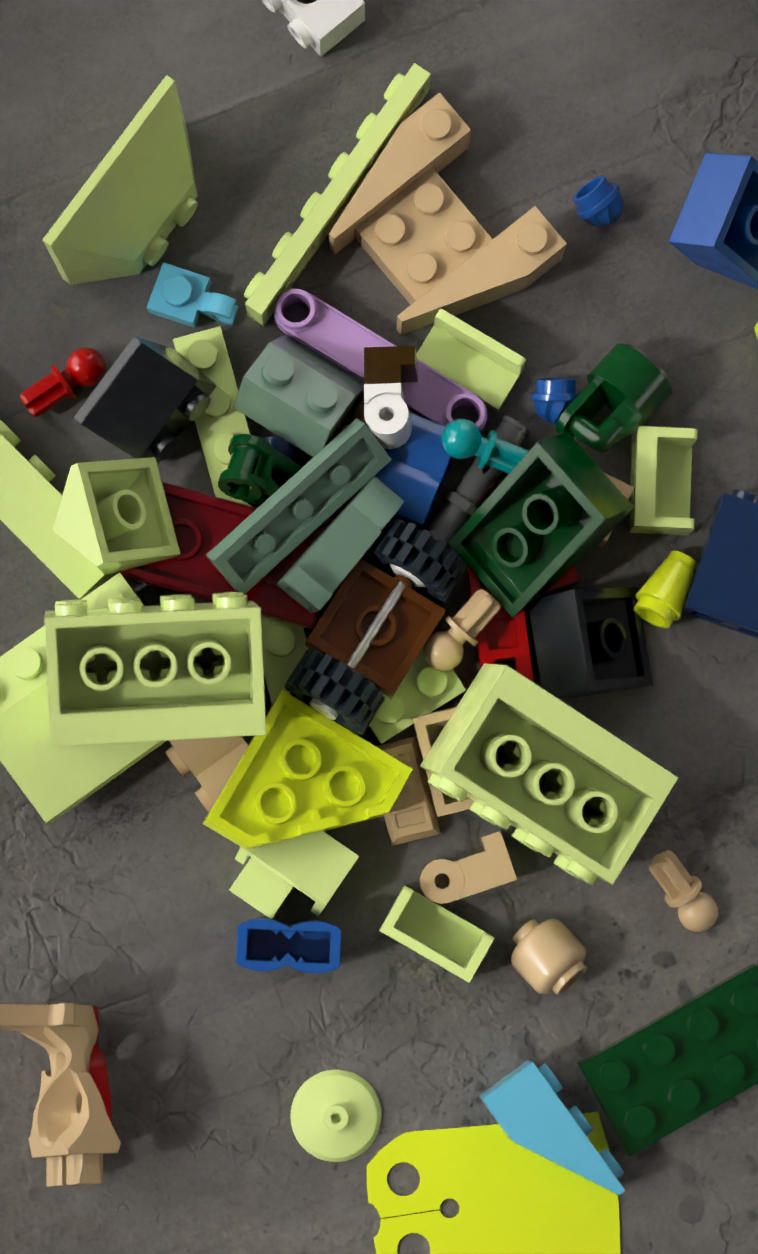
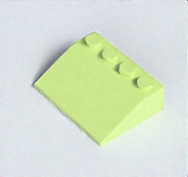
[0,572,167,825]

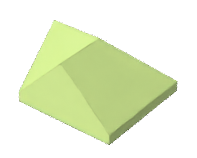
[53,457,180,575]

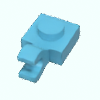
[146,262,239,328]

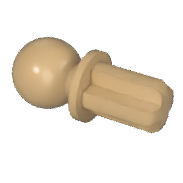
[423,589,501,671]
[649,850,718,932]

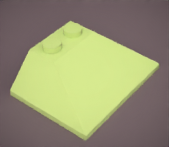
[43,75,198,285]

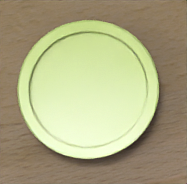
[290,1069,382,1162]

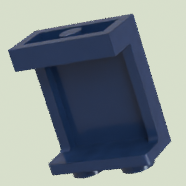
[682,490,758,639]

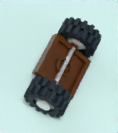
[285,519,466,735]

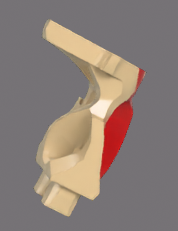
[0,1003,121,1187]

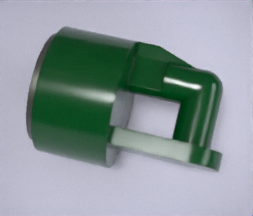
[556,343,672,452]

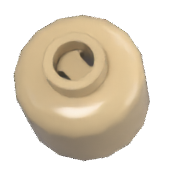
[511,919,587,996]

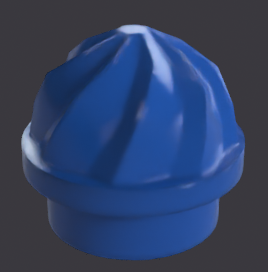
[572,175,624,227]
[531,378,581,424]

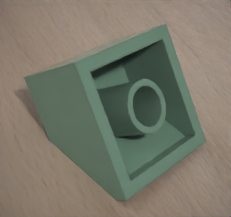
[234,335,364,457]

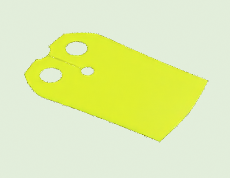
[367,1112,620,1254]

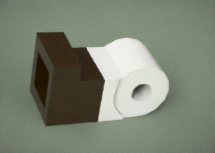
[364,346,418,449]

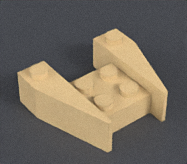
[329,92,567,335]

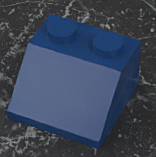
[669,153,758,290]

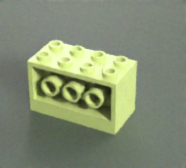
[44,592,266,747]
[420,663,678,885]

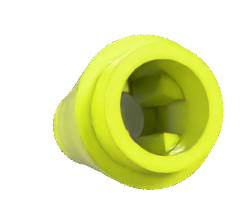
[634,551,697,628]

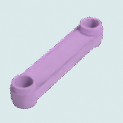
[274,289,487,432]

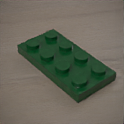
[577,964,758,1156]

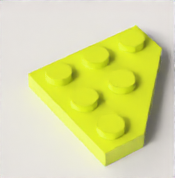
[202,690,413,850]

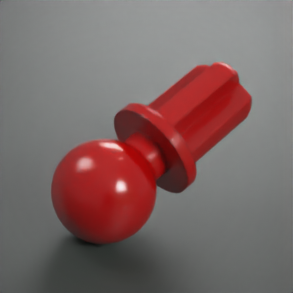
[20,347,106,417]

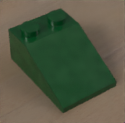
[448,432,634,618]

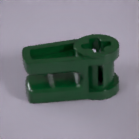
[218,434,302,508]

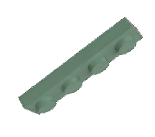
[206,419,392,595]

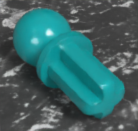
[441,419,529,474]

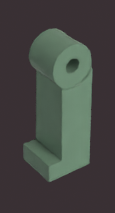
[276,476,404,614]

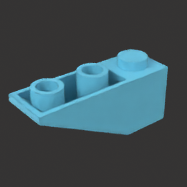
[479,1060,626,1195]

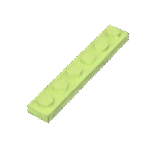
[244,63,431,326]

